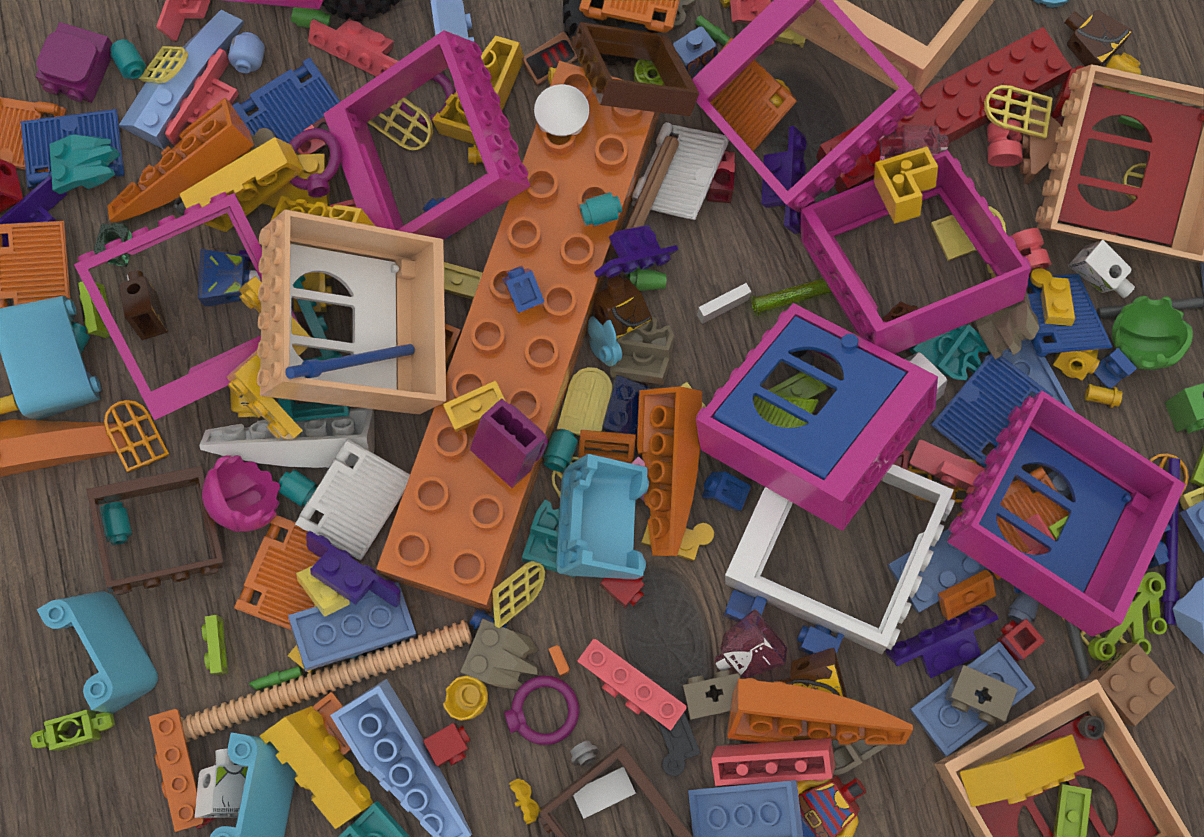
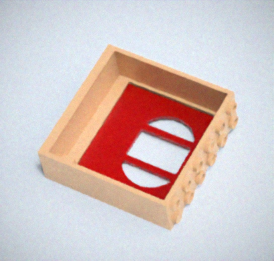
[1035,64,1204,263]
[934,679,1192,837]

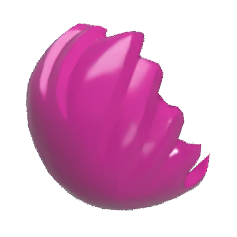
[202,455,280,532]

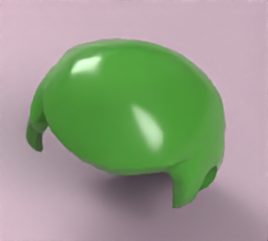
[1112,296,1193,370]

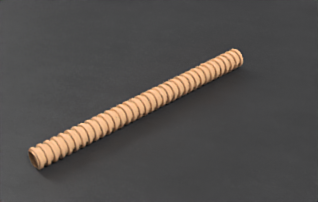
[181,619,473,743]

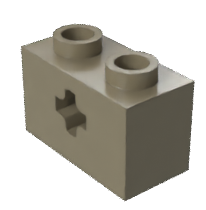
[944,665,1018,725]
[682,669,740,721]

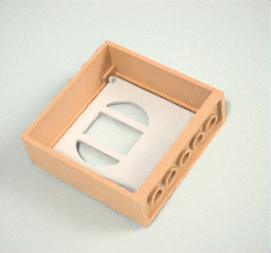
[257,210,446,415]

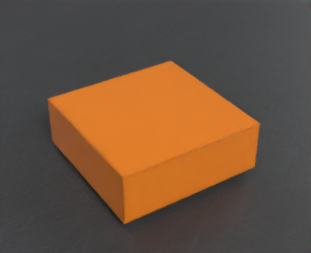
[548,645,570,677]

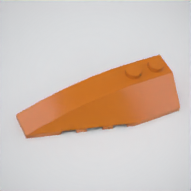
[107,98,254,224]
[637,386,702,556]
[0,419,129,477]
[727,678,913,745]

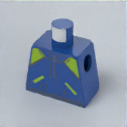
[198,249,261,307]

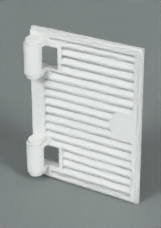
[632,122,730,220]
[295,439,410,561]

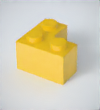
[874,146,938,224]

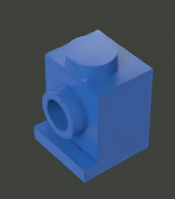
[796,624,844,655]

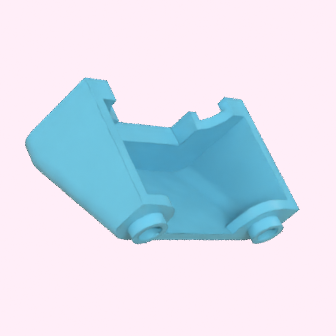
[0,296,102,420]
[556,454,649,579]
[37,591,158,714]
[210,733,296,837]

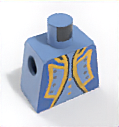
[673,26,718,78]

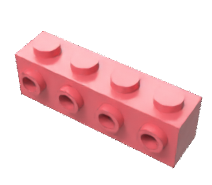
[711,738,835,786]

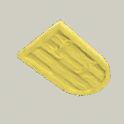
[931,206,1004,261]
[557,367,612,436]

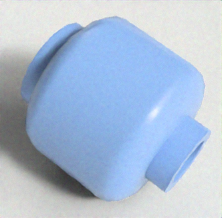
[228,32,265,73]

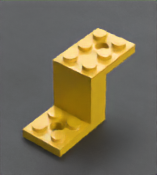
[226,276,310,440]

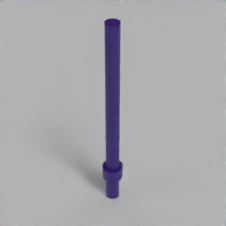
[1161,458,1180,625]

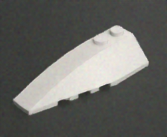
[200,408,375,468]

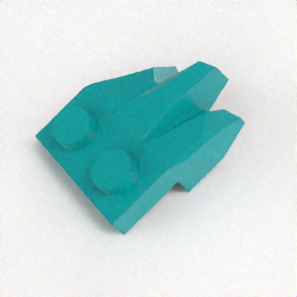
[49,134,121,194]
[909,324,989,380]
[521,499,575,578]
[339,801,410,837]

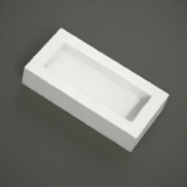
[697,283,751,324]
[573,767,636,819]

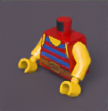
[797,775,866,837]

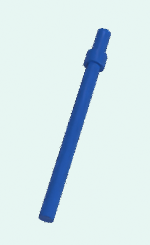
[285,344,415,379]

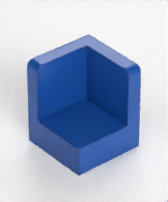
[723,590,767,628]

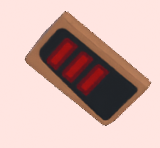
[522,32,578,86]

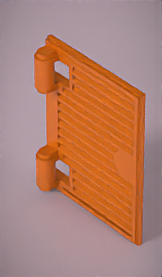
[579,0,680,33]
[696,37,797,152]
[0,97,67,173]
[0,221,71,308]
[957,466,1069,580]
[234,515,341,630]

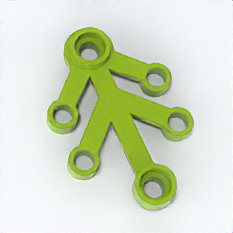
[1088,572,1167,661]

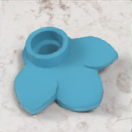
[588,316,622,367]

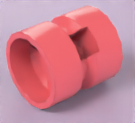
[987,119,1023,167]
[1011,228,1052,275]

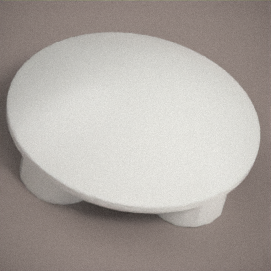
[534,84,589,136]

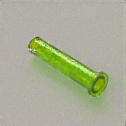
[751,278,832,316]

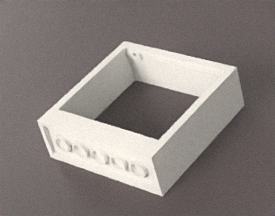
[725,464,955,654]

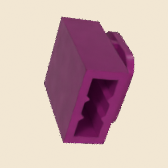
[35,22,112,103]
[470,399,548,488]

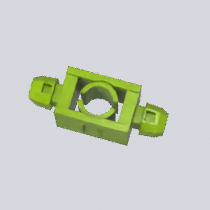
[30,710,115,751]

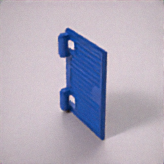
[232,58,340,143]
[21,109,125,189]
[1027,274,1112,357]
[931,354,1054,468]

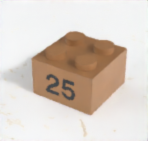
[1083,643,1175,726]

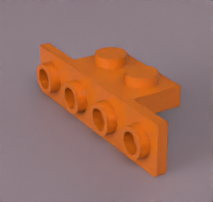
[149,709,205,832]

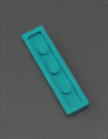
[293,275,340,357]

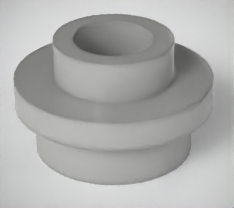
[570,741,598,767]

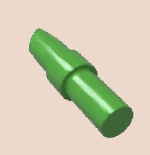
[695,15,731,46]
[248,666,303,690]

